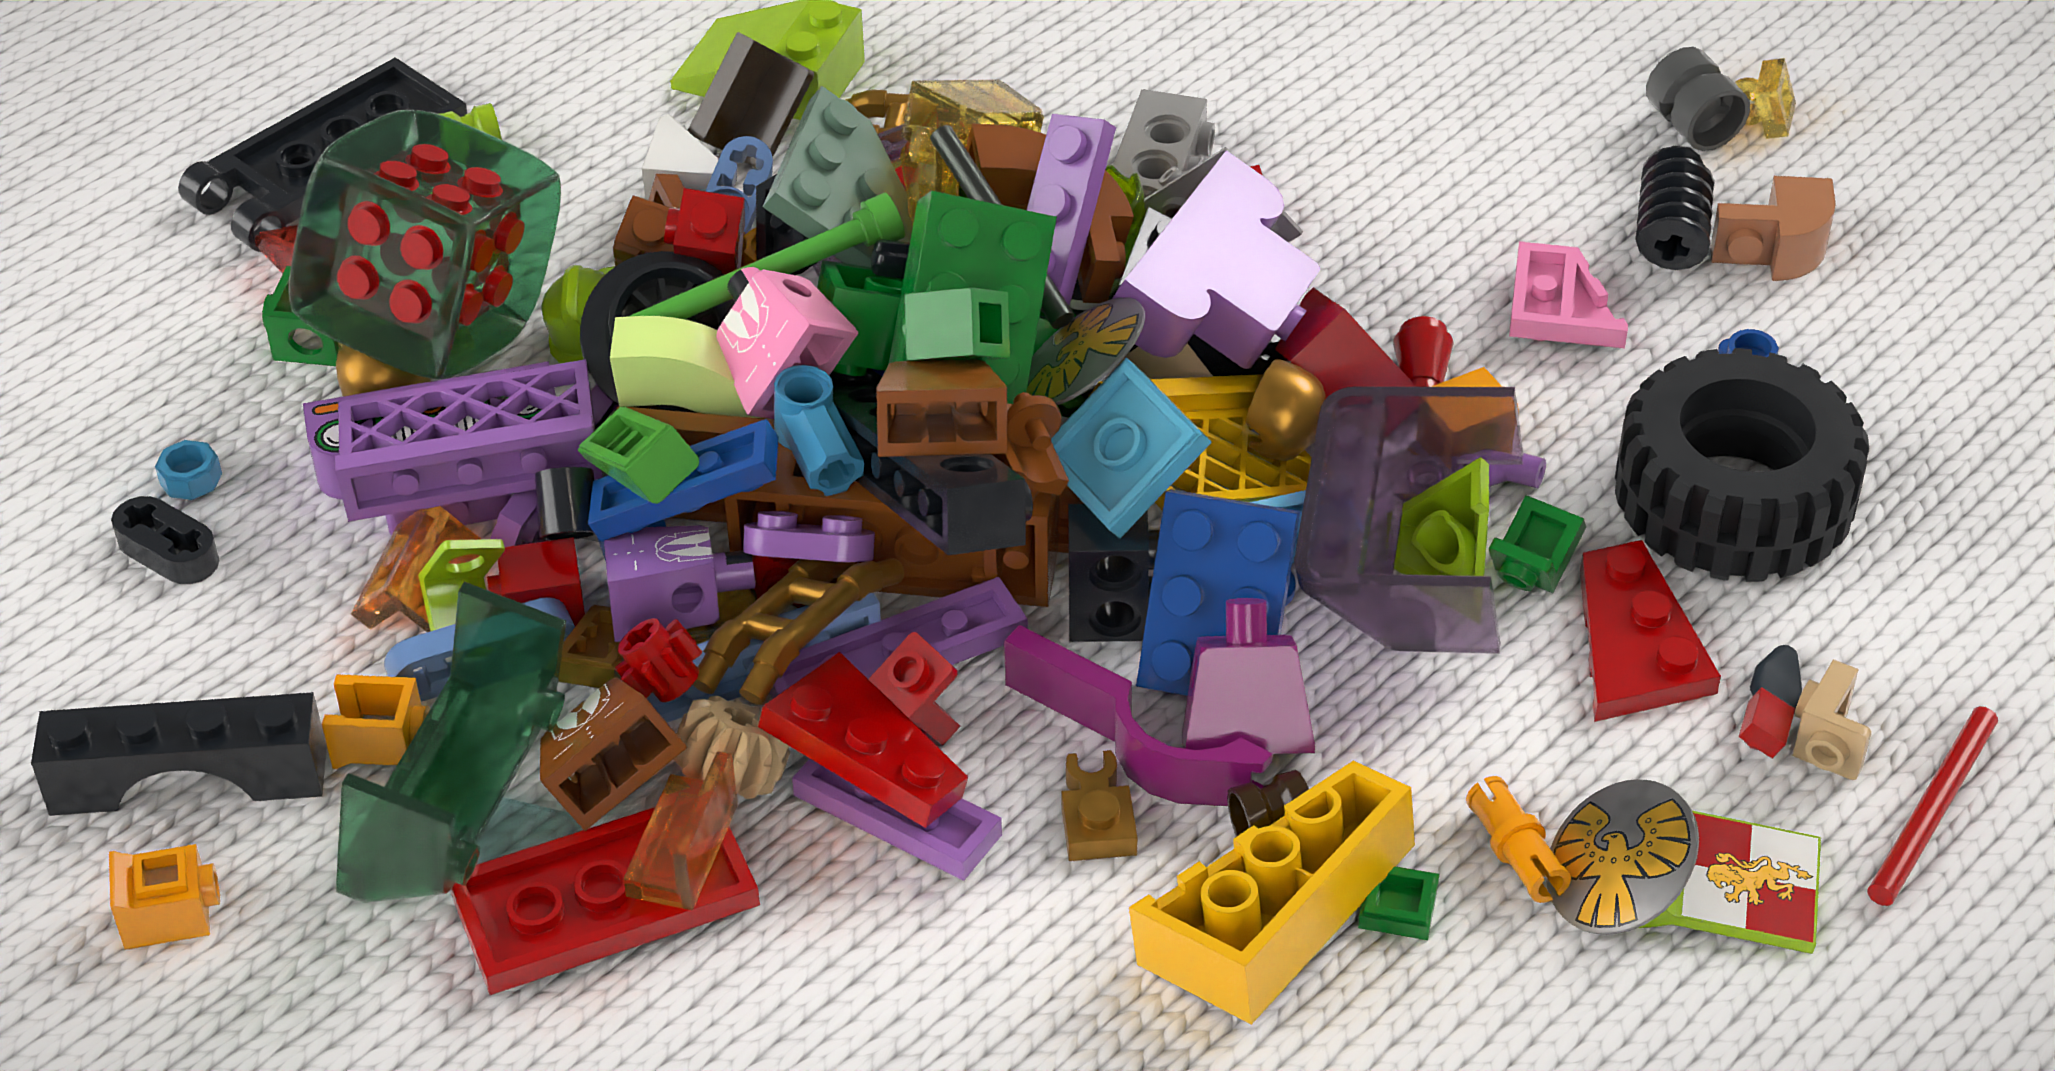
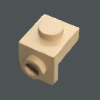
[1792,659,1871,780]

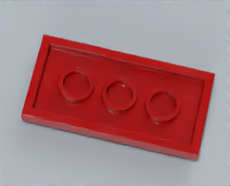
[446,789,760,995]

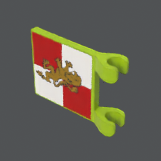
[1639,811,1821,954]

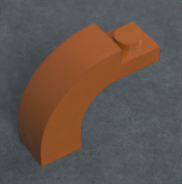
[966,124,1134,304]

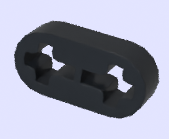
[111,496,220,584]

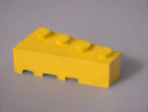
[1129,760,1415,1025]

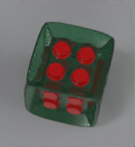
[289,110,561,379]

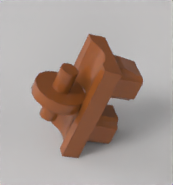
[987,392,1069,501]

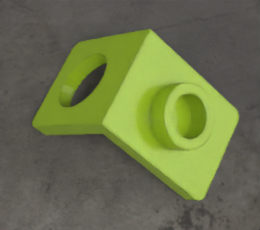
[418,539,505,652]

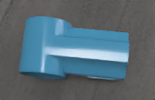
[774,365,864,496]

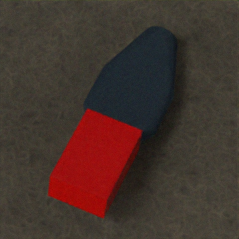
[1738,645,1802,759]

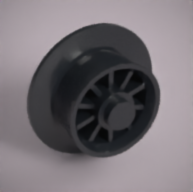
[580,251,736,413]

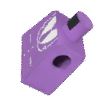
[604,525,755,642]

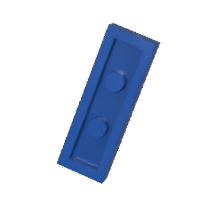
[588,419,779,542]

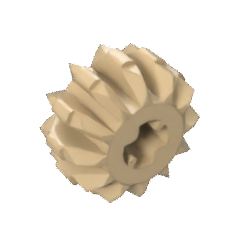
[673,696,790,799]

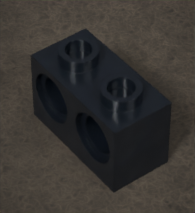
[1068,504,1160,642]

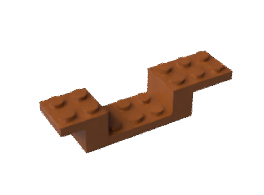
[617,406,1084,607]

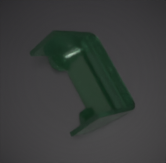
[336,581,566,903]

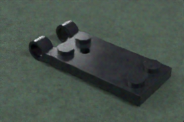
[178,57,467,252]

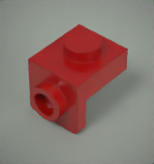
[868,632,961,745]

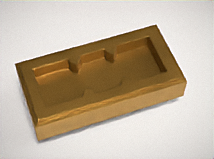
[549,605,624,688]

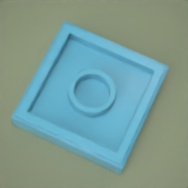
[1051,357,1212,538]

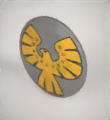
[1026,297,1145,405]
[1546,779,1699,935]

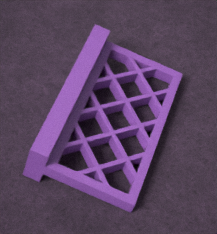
[335,359,603,522]

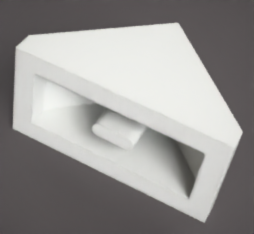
[642,114,724,200]

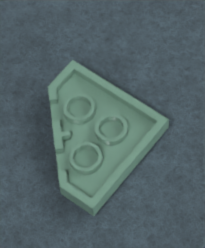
[763,86,916,267]

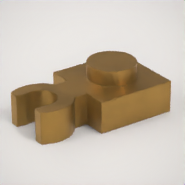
[1061,750,1138,861]

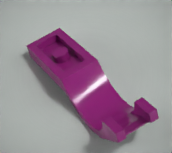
[1004,625,1273,806]

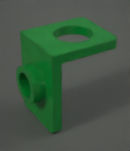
[262,266,339,366]

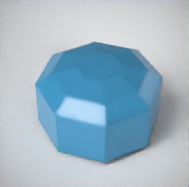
[155,440,222,500]

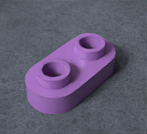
[743,511,875,562]

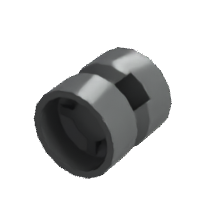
[1646,46,1750,151]

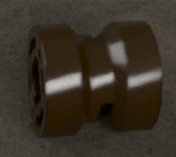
[1227,770,1309,837]

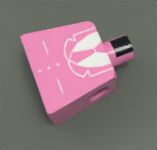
[716,267,858,419]

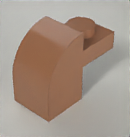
[1710,176,1836,281]

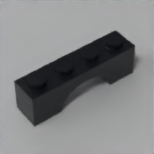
[31,692,327,816]

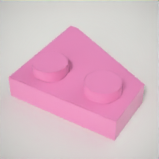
[1509,241,1628,349]

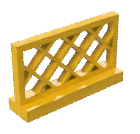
[1090,374,1335,512]

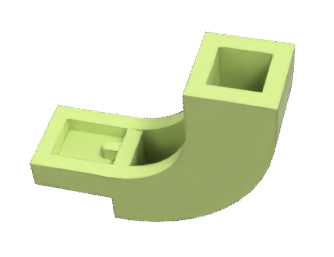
[610,316,769,419]

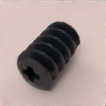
[1635,146,1715,270]

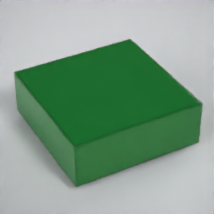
[1358,867,1440,941]

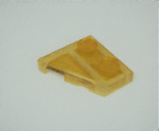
[900,106,960,228]

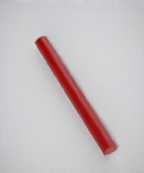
[1867,706,1998,906]

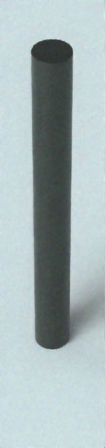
[930,125,1074,329]

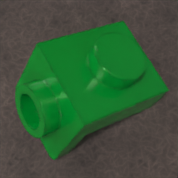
[1488,495,1586,593]

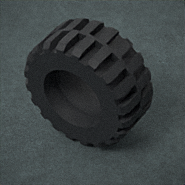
[1614,348,1869,582]

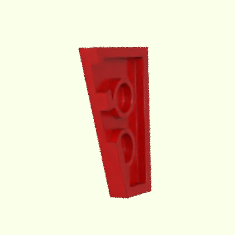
[1580,540,1721,722]
[758,652,968,828]

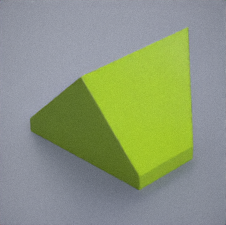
[1382,457,1489,619]

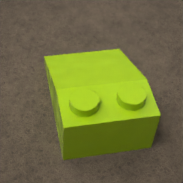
[670,0,865,120]

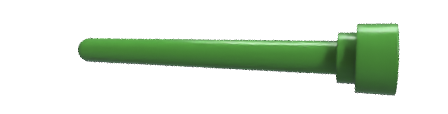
[628,192,905,320]

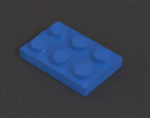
[1136,489,1300,696]

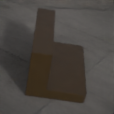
[687,32,814,168]

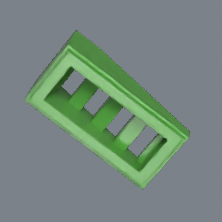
[577,406,699,504]

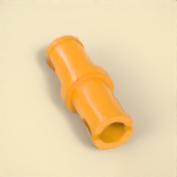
[1466,776,1571,903]

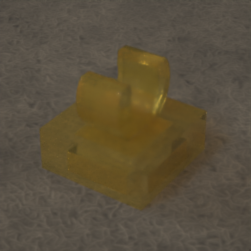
[1735,58,1796,139]

